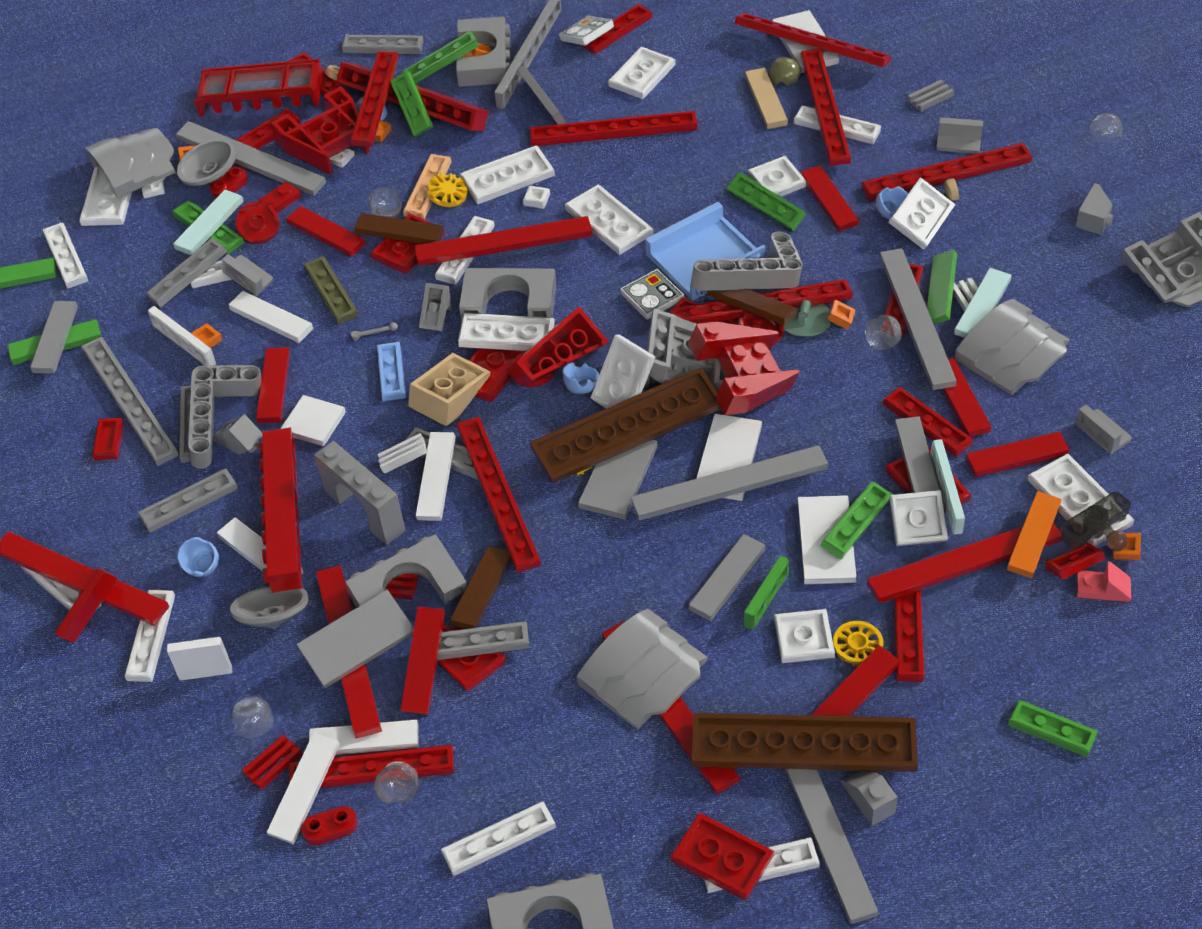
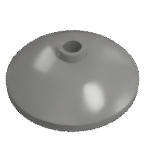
[177,138,237,186]
[230,586,308,628]

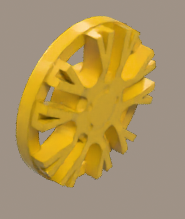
[427,173,467,207]
[833,621,883,667]

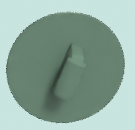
[784,300,831,337]

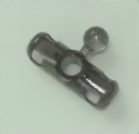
[1061,492,1131,551]

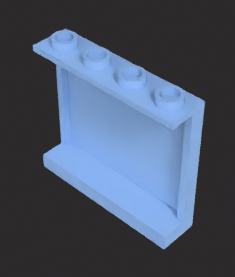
[645,202,765,301]

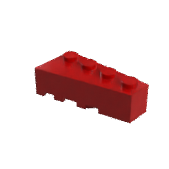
[506,307,609,387]

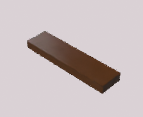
[354,213,444,244]
[707,289,797,326]
[450,546,511,629]

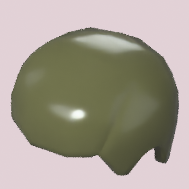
[768,57,801,86]

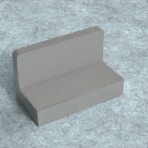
[936,117,983,154]
[222,254,273,296]
[1076,405,1132,455]

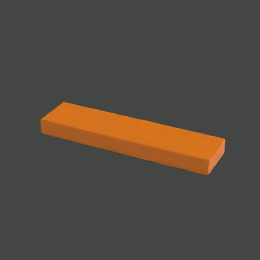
[1007,491,1062,579]

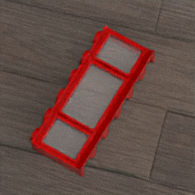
[193,58,324,117]

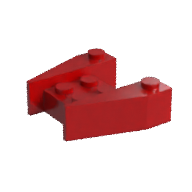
[271,87,370,174]
[688,322,799,415]

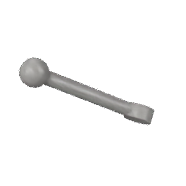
[351,322,398,340]

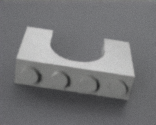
[456,17,511,87]
[459,268,556,321]
[314,441,406,545]
[345,534,467,608]
[487,874,614,929]

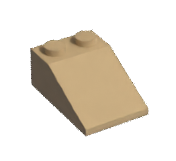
[408,353,490,426]

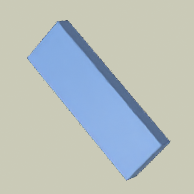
[377,342,406,402]

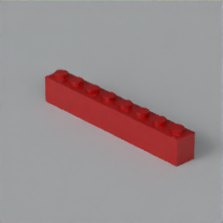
[336,62,489,131]
[259,427,303,593]

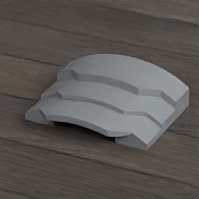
[83,128,176,198]
[1121,212,1202,308]
[955,299,1070,395]
[646,309,727,392]
[577,609,708,730]

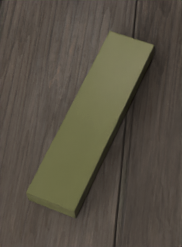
[304,256,359,325]

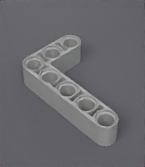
[691,232,803,291]
[188,365,261,469]

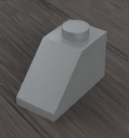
[1076,183,1114,235]
[213,414,262,455]
[841,771,898,826]

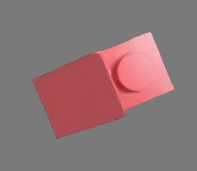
[1076,561,1131,602]

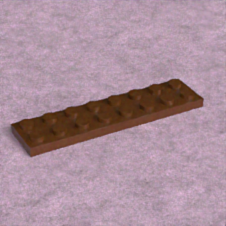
[530,367,721,484]
[692,713,918,772]

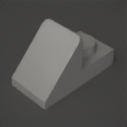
[419,283,451,332]

